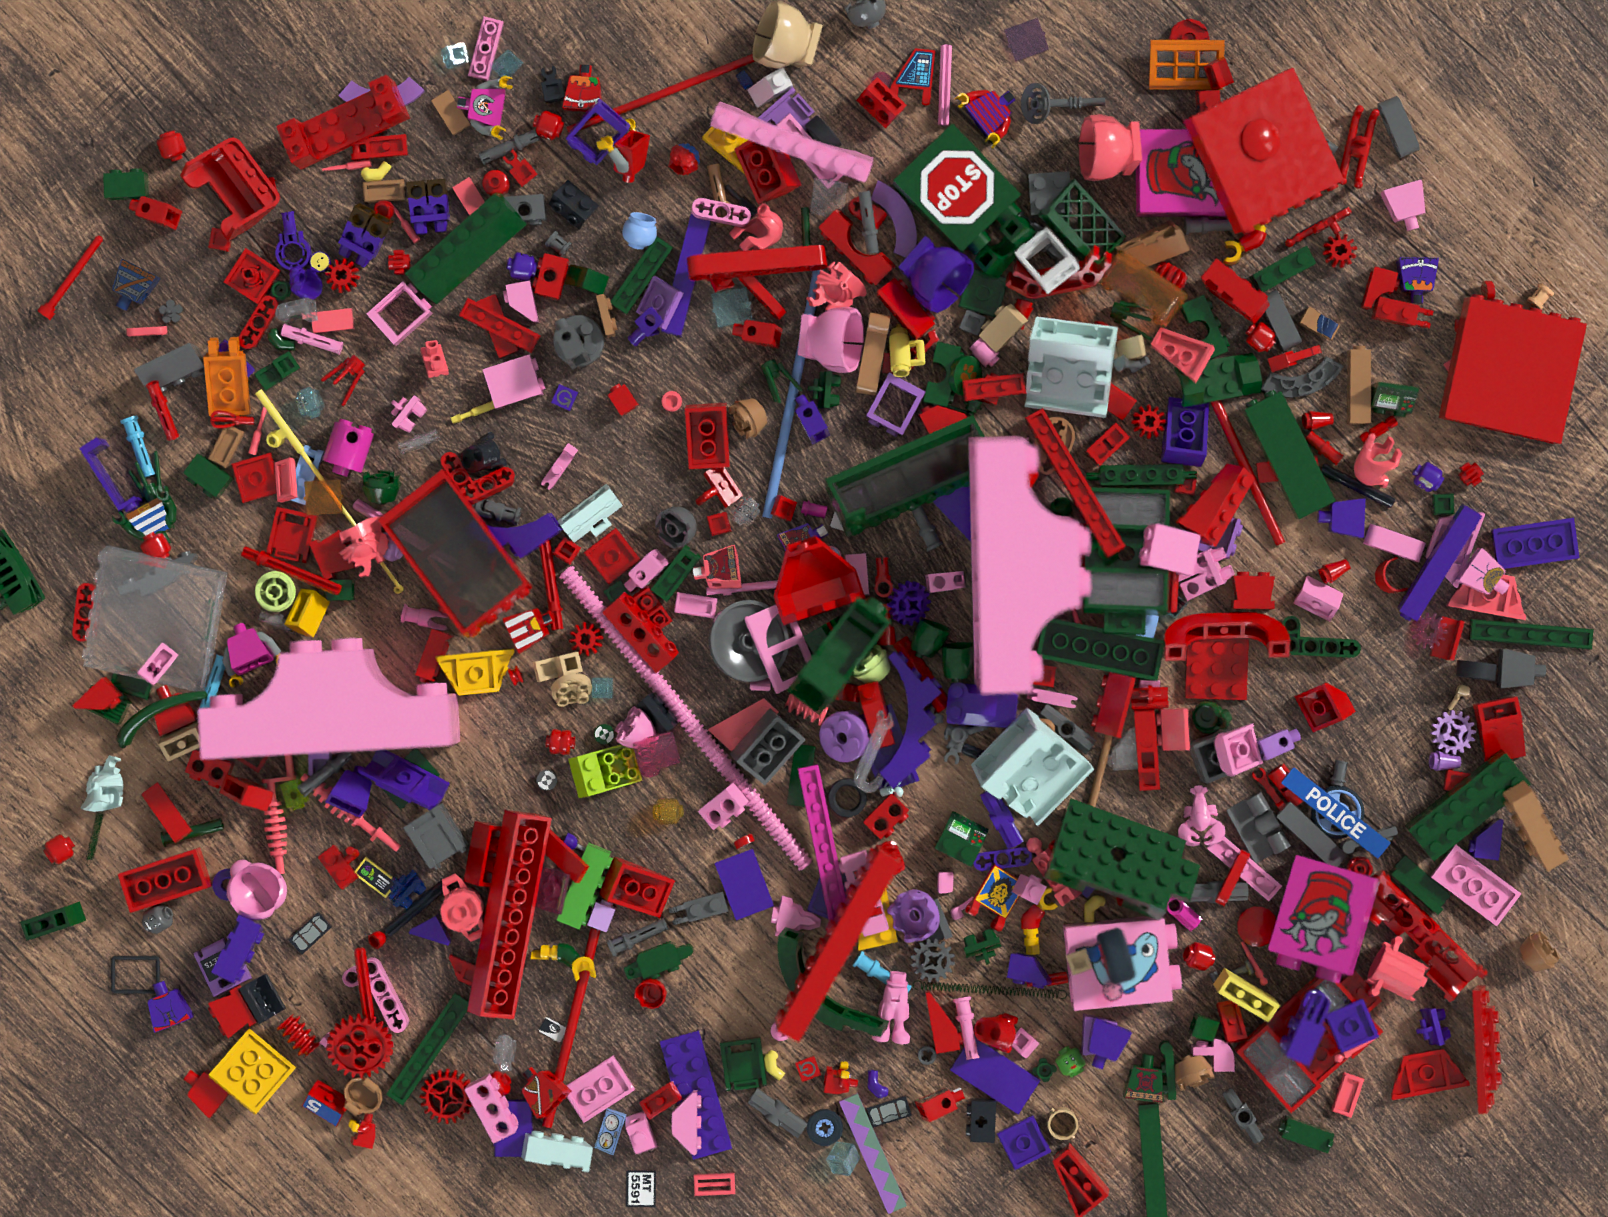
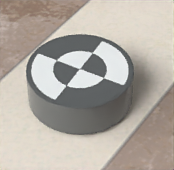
[537,770,558,790]

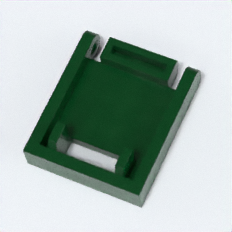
[720,1037,767,1091]

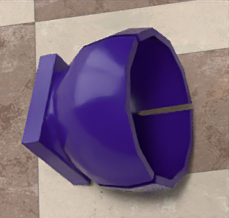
[899,236,974,313]

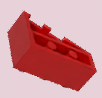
[1201,258,1270,325]
[1053,1143,1109,1217]

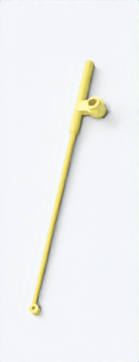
[256,389,403,594]

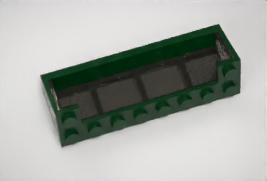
[825,415,985,537]

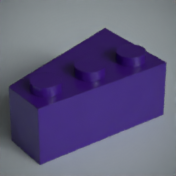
[212,915,264,984]

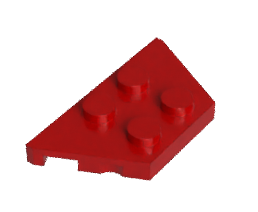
[1391,1048,1470,1100]

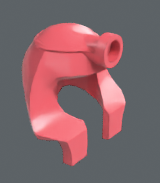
[729,204,783,251]
[1354,434,1402,488]

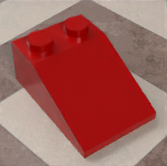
[685,402,730,469]
[599,857,675,918]

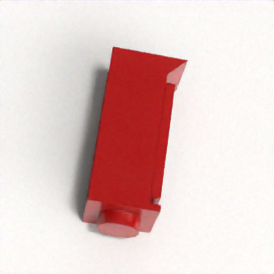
[415,629,455,684]

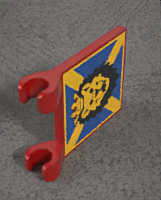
[965,864,1019,932]

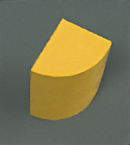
[284,589,330,638]

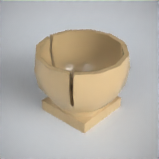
[753,0,823,69]

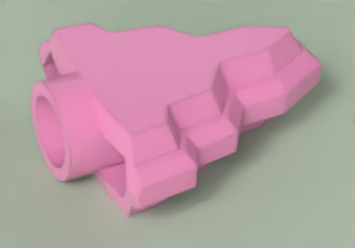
[771,895,821,936]

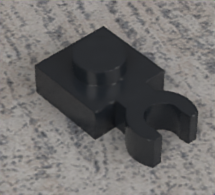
[541,66,565,104]

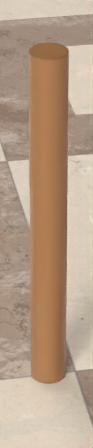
[1088,734,1113,807]

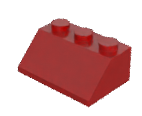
[734,140,801,205]
[876,278,935,340]
[1091,672,1136,738]
[464,821,502,887]

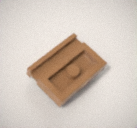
[596,294,617,338]

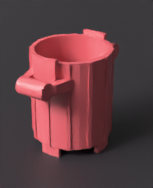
[1365,936,1429,1002]

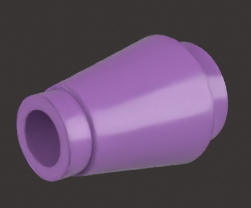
[1429,751,1461,771]

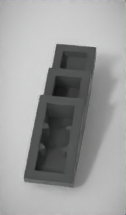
[1275,801,1347,867]

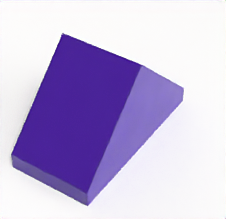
[409,915,451,946]

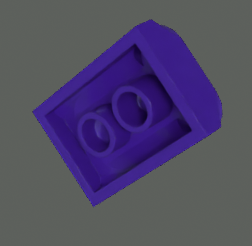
[946,682,1018,728]

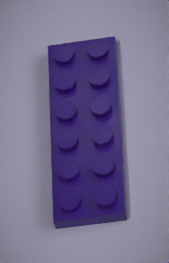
[660,1030,732,1160]

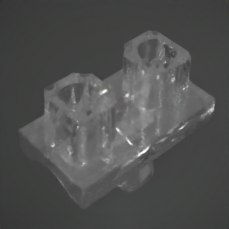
[493,1034,517,1072]

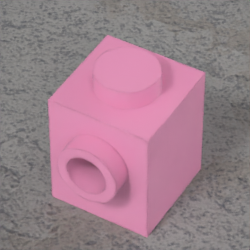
[1012,874,1046,905]

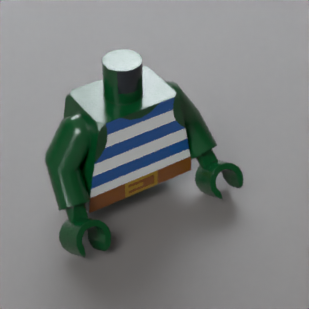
[112,486,177,544]

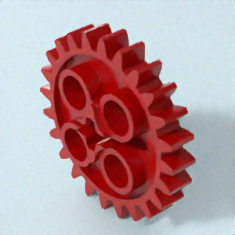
[326,1014,394,1078]

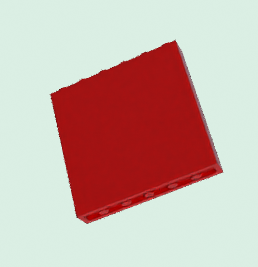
[1184,67,1344,235]
[1438,294,1587,444]

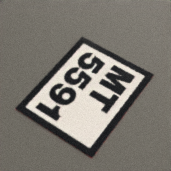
[626,1170,656,1207]

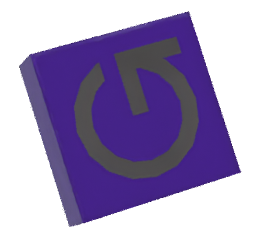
[551,384,578,411]

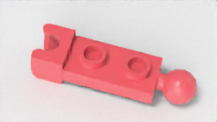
[1026,837,1082,906]

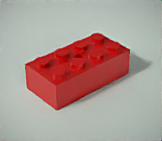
[118,847,213,913]

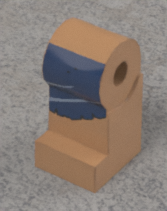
[1298,306,1340,341]

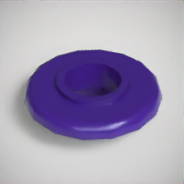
[212,869,231,901]

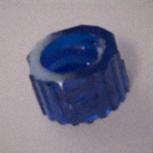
[736,70,754,90]

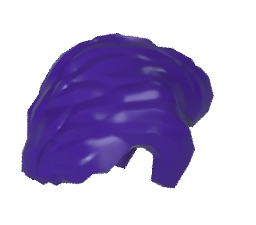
[289,266,323,300]

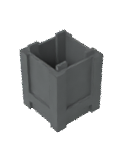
[403,803,469,870]

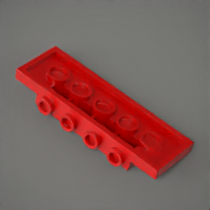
[1472,985,1502,1114]

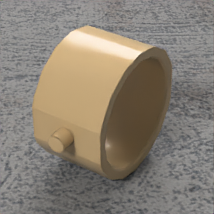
[1047,1107,1078,1140]

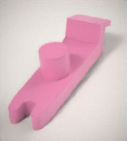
[541,443,578,490]
[1026,687,1077,708]

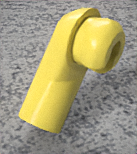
[361,161,392,182]
[1084,895,1106,922]
[764,1050,785,1081]

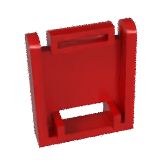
[266,507,318,564]

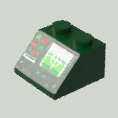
[1371,382,1419,418]
[934,811,989,867]

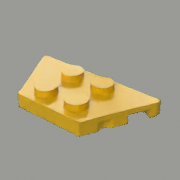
[435,648,514,695]

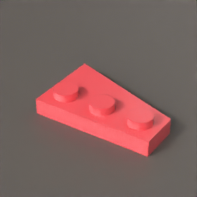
[708,698,779,752]

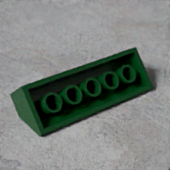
[405,193,527,305]

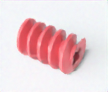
[784,694,829,726]

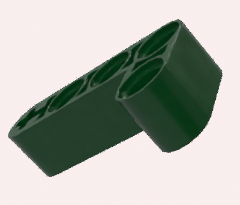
[1280,616,1361,658]

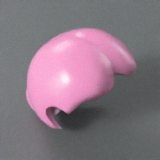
[227,860,287,920]

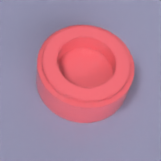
[661,391,682,412]

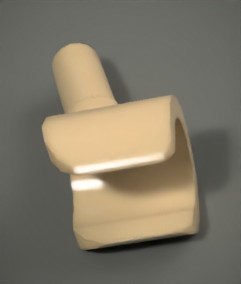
[1448,685,1470,710]

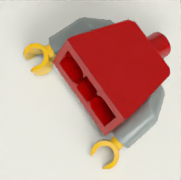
[597,118,650,183]

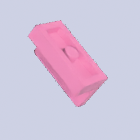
[1293,576,1343,622]

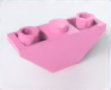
[672,1090,701,1155]

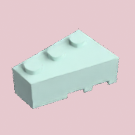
[521,1131,593,1172]

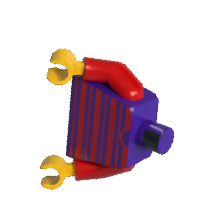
[954,90,1015,148]

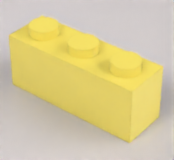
[1213,968,1280,1022]

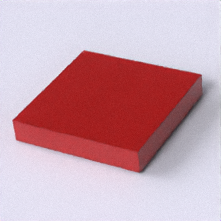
[231,453,277,503]
[584,528,641,585]

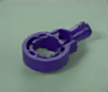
[275,211,312,270]

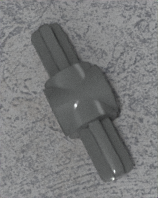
[1223,1088,1264,1144]

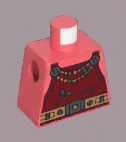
[693,545,742,589]

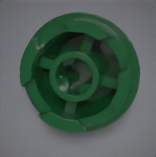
[360,470,402,505]

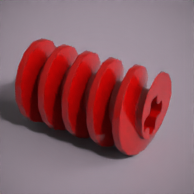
[277,1014,321,1058]

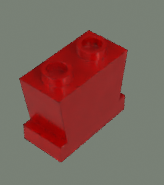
[309,530,356,580]
[1231,572,1275,609]
[219,774,274,811]
[208,985,257,1039]

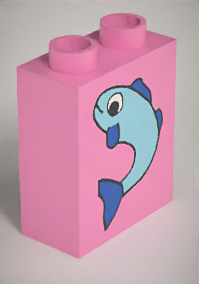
[1063,916,1182,1011]

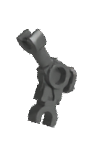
[944,724,988,765]

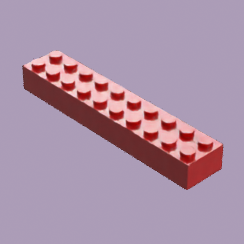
[467,810,552,1019]
[774,844,901,1043]

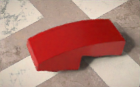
[632,585,672,629]

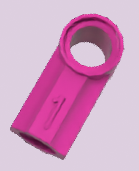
[1166,897,1202,932]

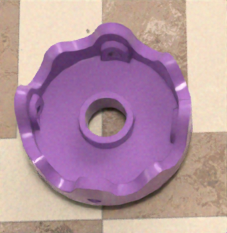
[819,710,872,762]
[887,889,940,943]

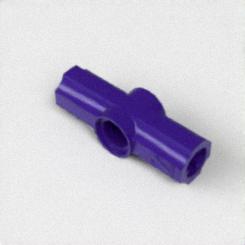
[980,790,1023,849]

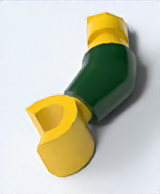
[531,943,596,981]

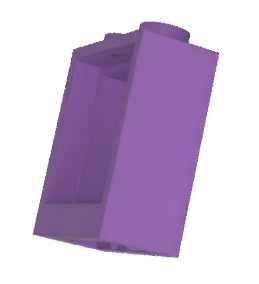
[866,373,925,437]

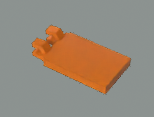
[203,337,251,416]

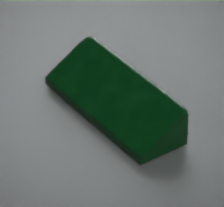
[787,744,815,807]

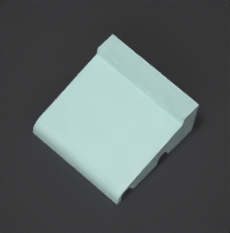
[1025,317,1118,418]
[971,708,1094,826]

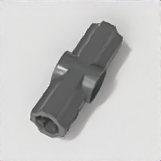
[1038,704,1097,754]
[1190,881,1248,903]
[747,1088,808,1138]

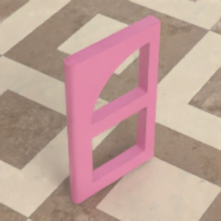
[744,604,812,694]

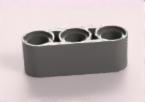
[1377,96,1420,158]
[1264,290,1302,352]

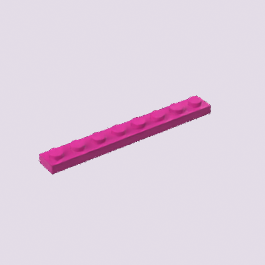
[797,764,846,920]

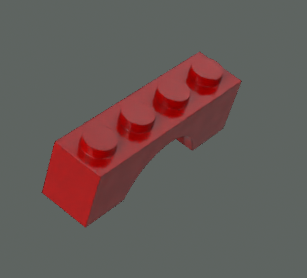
[818,208,896,285]

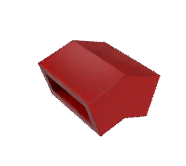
[1203,57,1234,90]

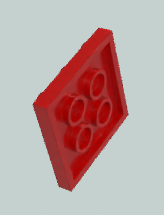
[1185,639,1249,700]

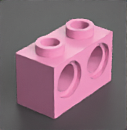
[698,783,749,830]

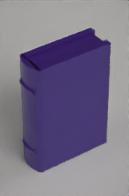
[493,1099,533,1157]

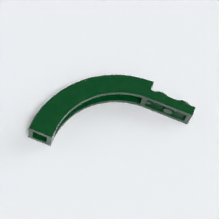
[777,927,889,1037]

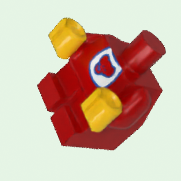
[823,1061,858,1094]
[348,1113,375,1149]

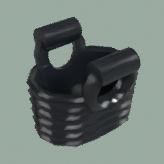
[461,432,507,473]

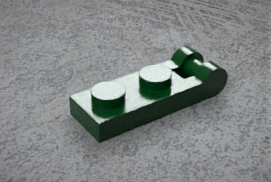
[651,545,702,602]
[1159,1040,1177,1100]

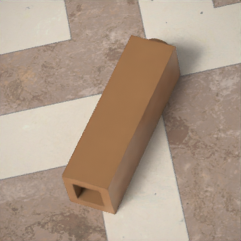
[1347,346,1371,424]

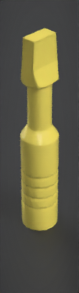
[451,401,495,424]

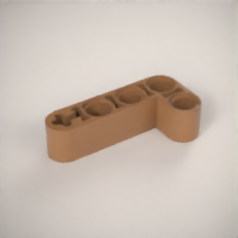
[856,312,890,396]

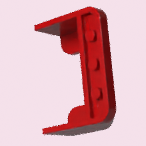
[180,138,280,241]

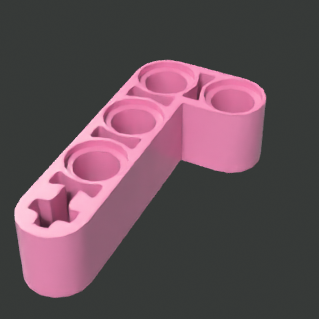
[342,957,409,1033]

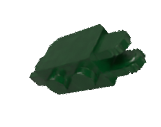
[624,941,694,980]

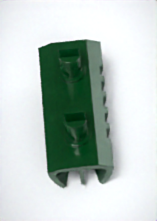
[0,529,45,615]

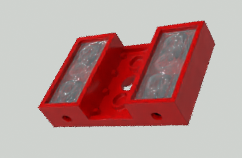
[1234,970,1383,1113]

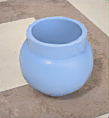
[622,212,657,249]

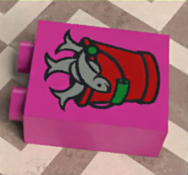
[1136,129,1227,217]
[1268,855,1380,983]

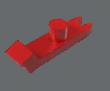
[909,329,939,372]

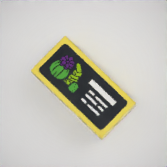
[355,857,399,898]

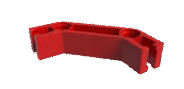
[1005,245,1112,299]

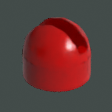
[368,931,386,949]

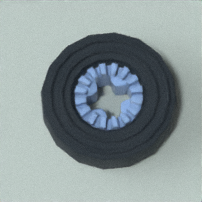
[807,1109,843,1146]

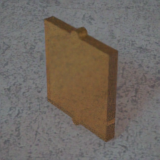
[304,479,344,515]

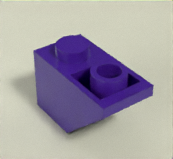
[1007,953,1052,988]

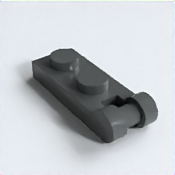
[1339,825,1398,854]

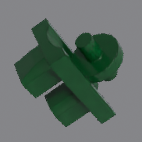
[807,371,841,409]
[964,928,1002,965]

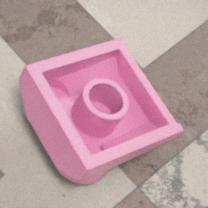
[1214,724,1263,776]

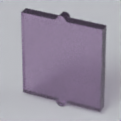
[1004,18,1049,62]

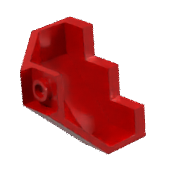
[774,536,866,625]

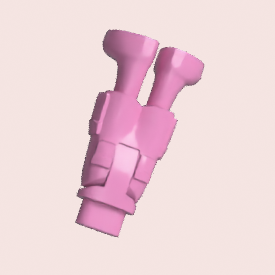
[872,971,910,1044]

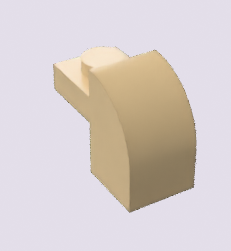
[533,652,583,682]

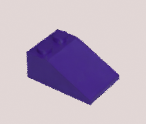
[1161,397,1209,467]

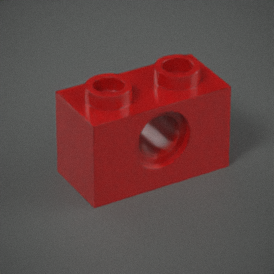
[532,253,570,301]

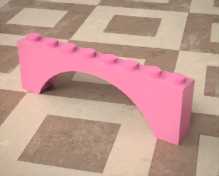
[710,101,873,183]

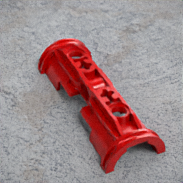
[1369,869,1488,1003]

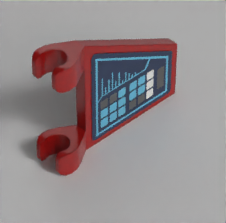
[890,48,935,106]

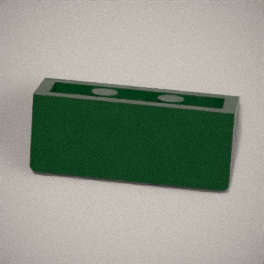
[1389,855,1450,915]

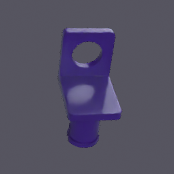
[628,307,664,346]

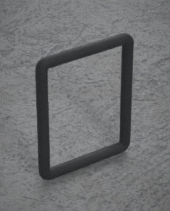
[111,956,160,994]

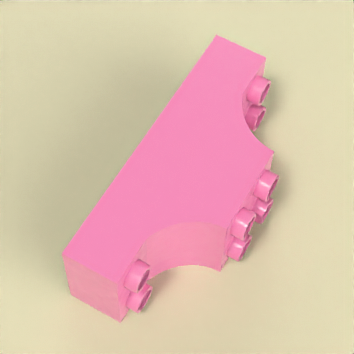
[969,436,1091,693]
[199,638,460,759]

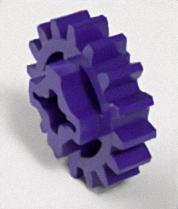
[887,580,931,626]

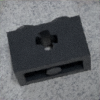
[966,1098,996,1143]

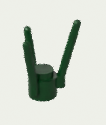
[1110,301,1152,341]
[761,359,803,403]
[128,451,164,503]

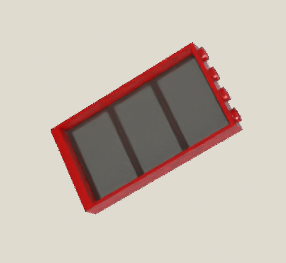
[378,470,533,638]

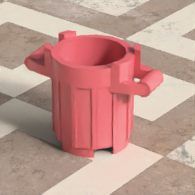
[440,873,484,942]

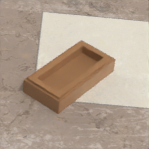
[431,90,470,136]
[363,179,406,203]
[208,423,245,468]

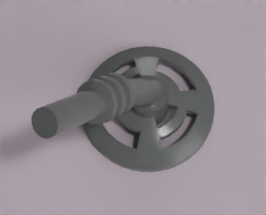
[1021,83,1105,124]

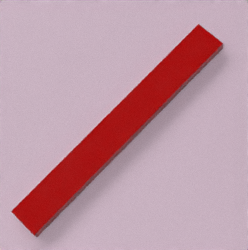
[1025,408,1125,558]

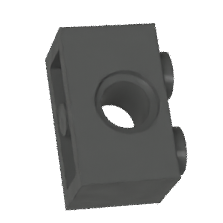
[505,194,547,225]

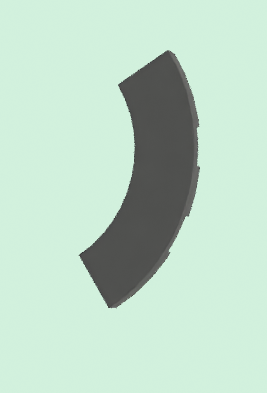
[1261,356,1344,398]

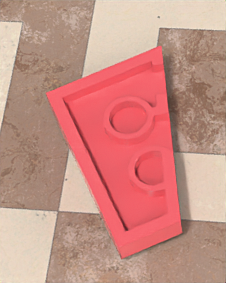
[1151,327,1215,383]

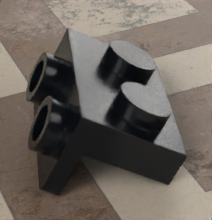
[549,180,599,230]
[637,692,678,736]
[239,974,286,1024]

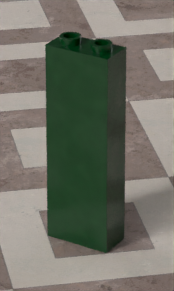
[1242,389,1336,519]

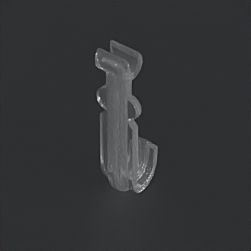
[854,710,893,793]

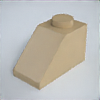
[1114,335,1146,360]

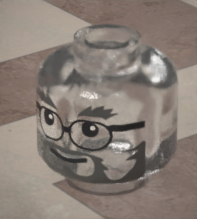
[730,495,761,526]

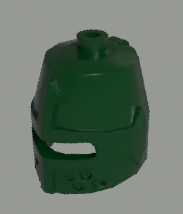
[910,618,951,659]
[941,642,974,682]

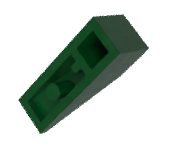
[20,901,86,941]

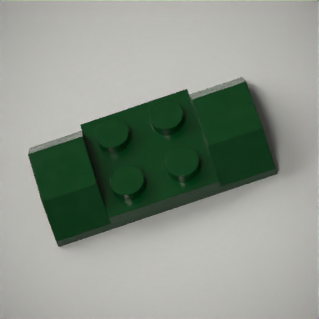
[1174,353,1262,408]

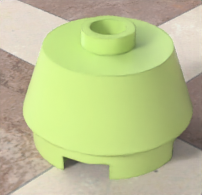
[255,571,296,612]
[852,645,891,684]

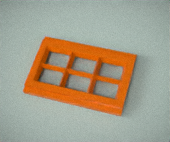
[1149,40,1225,90]

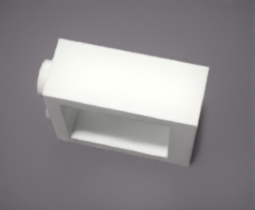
[1014,227,1080,294]

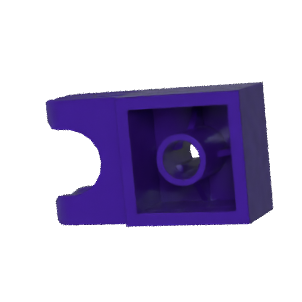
[1279,989,1330,1066]

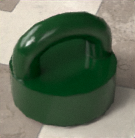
[1051,497,1072,516]

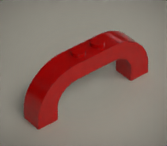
[1164,612,1290,661]

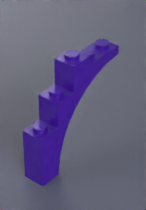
[430,493,563,559]
[880,651,942,788]

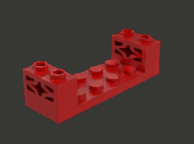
[276,75,410,170]

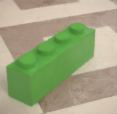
[557,843,613,929]

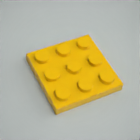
[208,1028,296,1115]

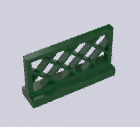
[1038,179,1126,264]

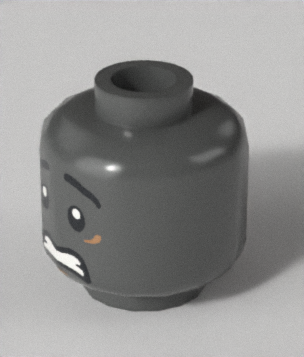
[142,904,173,934]

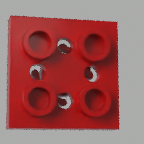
[224,248,281,304]

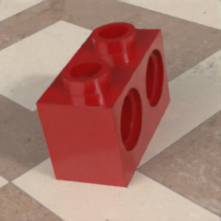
[856,77,907,129]
[1085,423,1130,467]
[185,748,235,789]
[863,793,909,840]

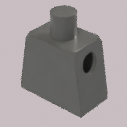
[554,318,591,370]
[1497,649,1546,688]

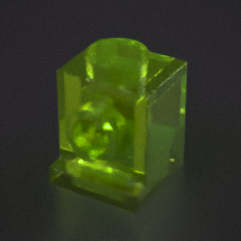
[279,779,309,811]

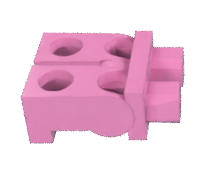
[1179,547,1235,601]

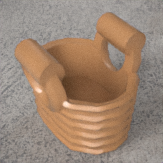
[344,1077,383,1116]

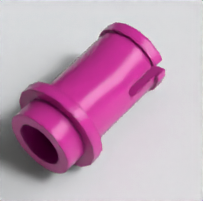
[801,500,827,519]

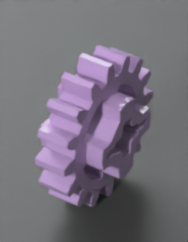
[1430,710,1476,755]

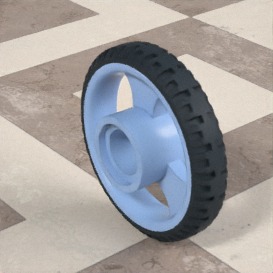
[1311,786,1365,839]

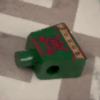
[1123,1053,1164,1103]

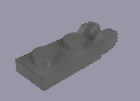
[668,891,728,925]

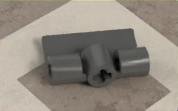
[1227,792,1291,863]

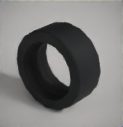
[805,115,842,147]
[1456,660,1497,681]
[828,778,867,817]

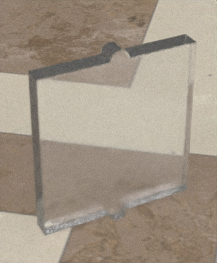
[810,178,848,218]

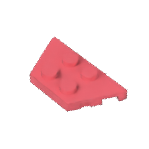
[1447,575,1526,620]

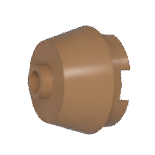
[728,398,767,439]
[1520,931,1560,972]
[1175,1055,1215,1091]

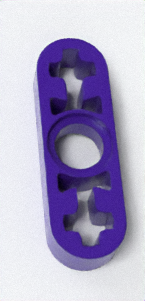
[973,847,1032,871]

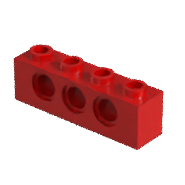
[602,592,679,673]

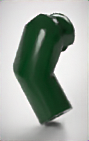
[267,328,295,350]

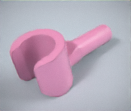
[950,896,974,920]

